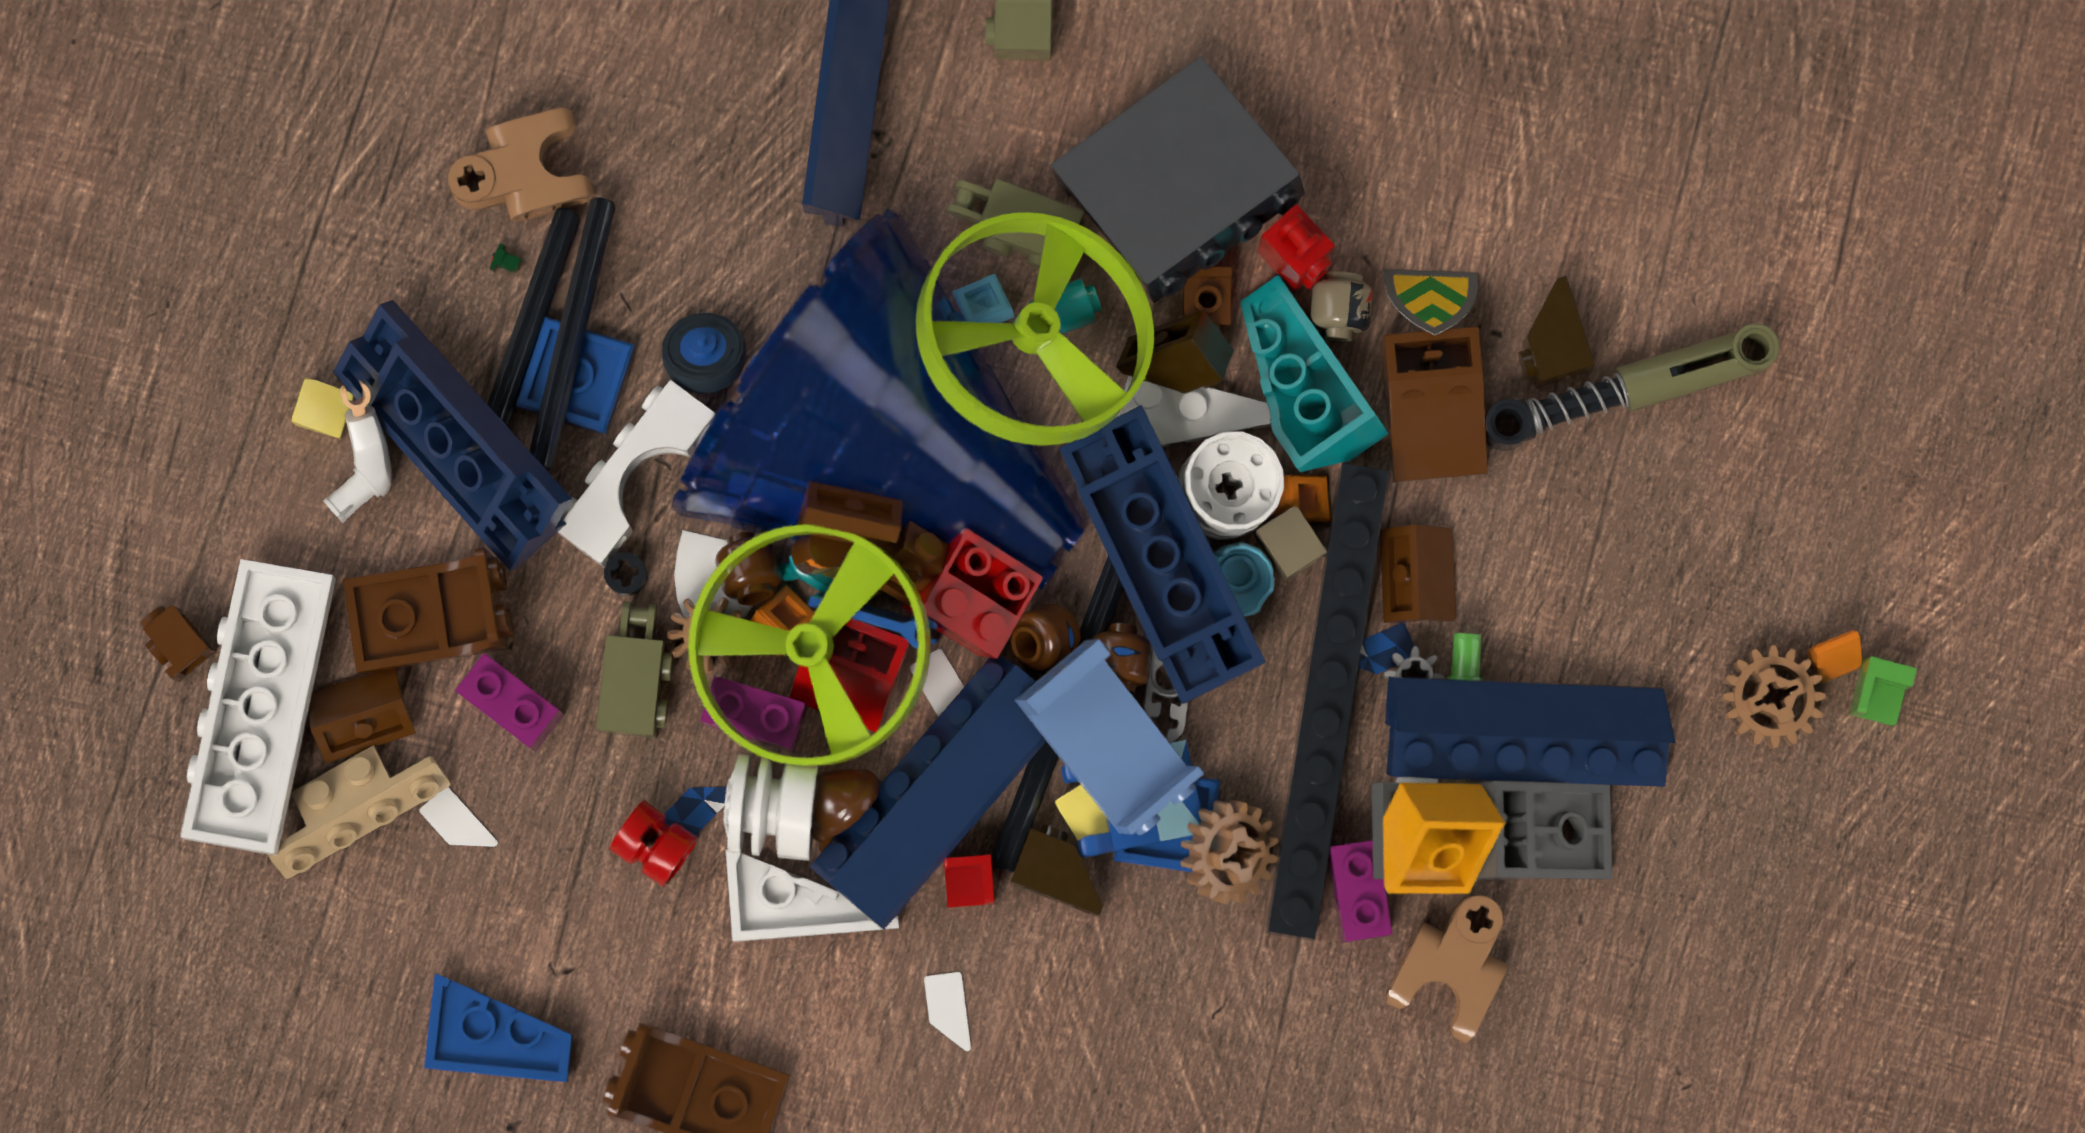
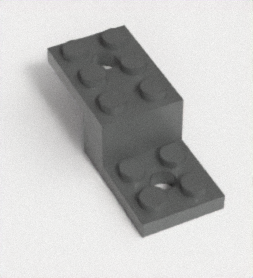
[1372,781,1612,881]

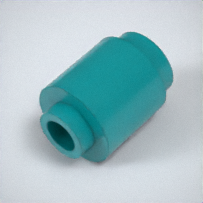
[1029,278,1102,334]

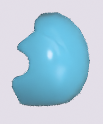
[1214,541,1275,616]

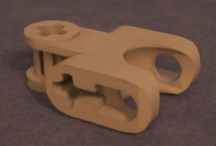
[448,107,596,222]
[1385,895,1508,1044]

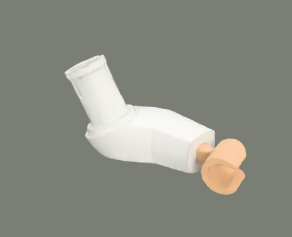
[323,380,391,523]

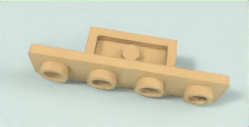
[268,745,450,879]

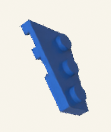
[424,973,574,1082]

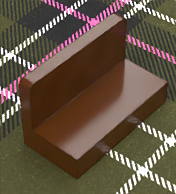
[797,481,902,550]
[1380,524,1456,624]
[308,668,416,763]

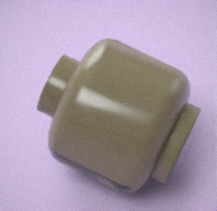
[1310,271,1373,342]

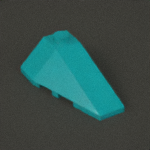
[1240,275,1389,472]

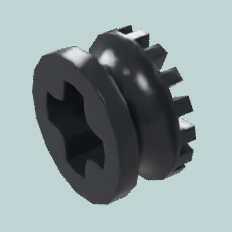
[604,552,648,596]

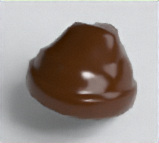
[810,769,881,852]

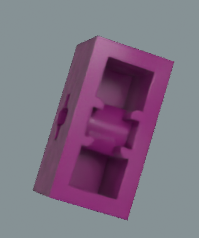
[455,653,564,752]
[700,676,808,753]
[1328,840,1392,944]

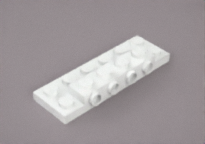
[180,559,336,856]

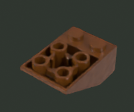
[1380,327,1488,482]

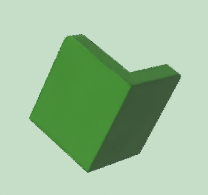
[1849,656,1917,726]

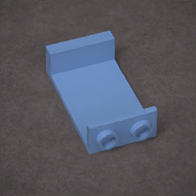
[1015,639,1204,835]

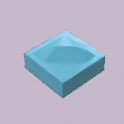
[952,273,1014,323]

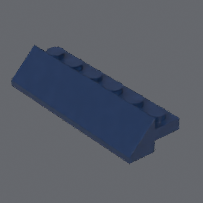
[802,0,889,226]
[333,300,572,571]
[1059,405,1266,704]
[809,655,1046,930]
[1385,676,1676,787]

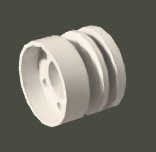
[1178,432,1284,540]
[724,753,820,861]

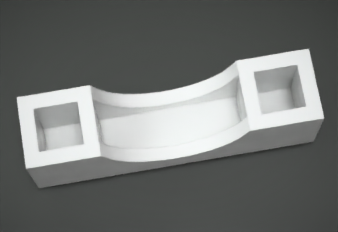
[558,380,718,568]

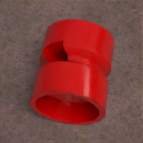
[609,800,699,888]

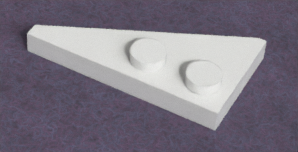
[1117,376,1271,447]
[726,850,899,942]

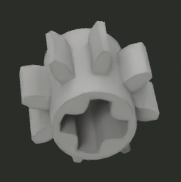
[1383,646,1444,680]

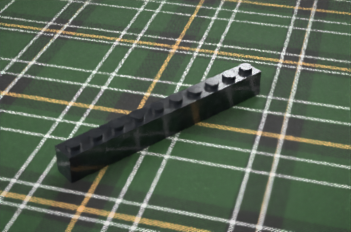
[1265,463,1389,941]

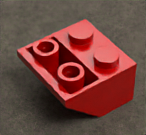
[902,528,1043,659]
[789,618,911,733]

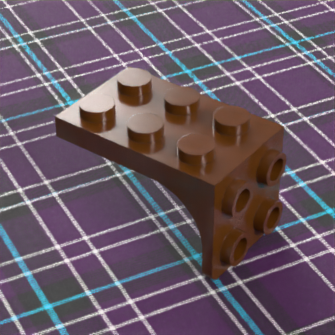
[343,547,514,674]
[602,1023,791,1133]

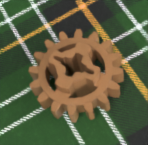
[1720,645,1826,749]
[1180,799,1278,904]

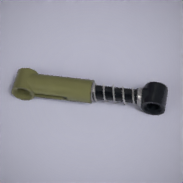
[1485,323,1779,451]

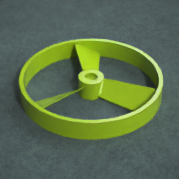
[916,212,1154,445]
[688,525,931,766]

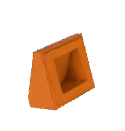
[1272,474,1330,524]
[750,585,815,657]
[1806,629,1862,683]

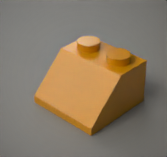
[1383,783,1505,894]

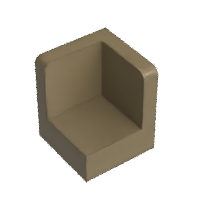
[1254,506,1327,582]

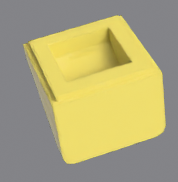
[292,377,354,439]
[1055,785,1109,840]

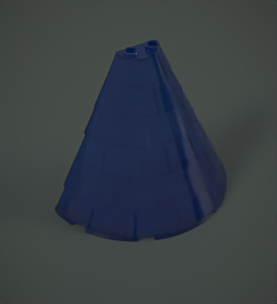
[672,208,1086,590]

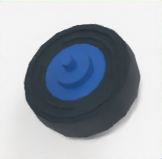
[662,313,746,394]

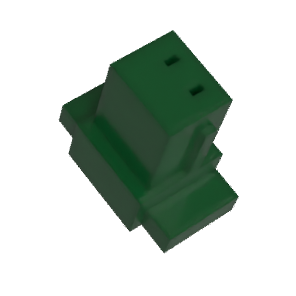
[489,243,522,273]

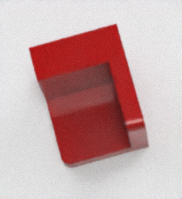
[943,855,995,908]

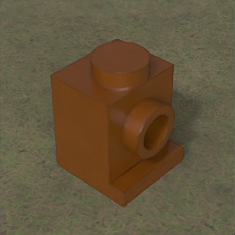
[1182,267,1232,331]
[880,521,948,607]
[141,605,216,682]

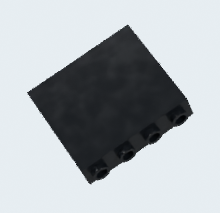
[1050,56,1305,303]

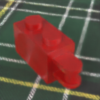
[1257,204,1335,293]

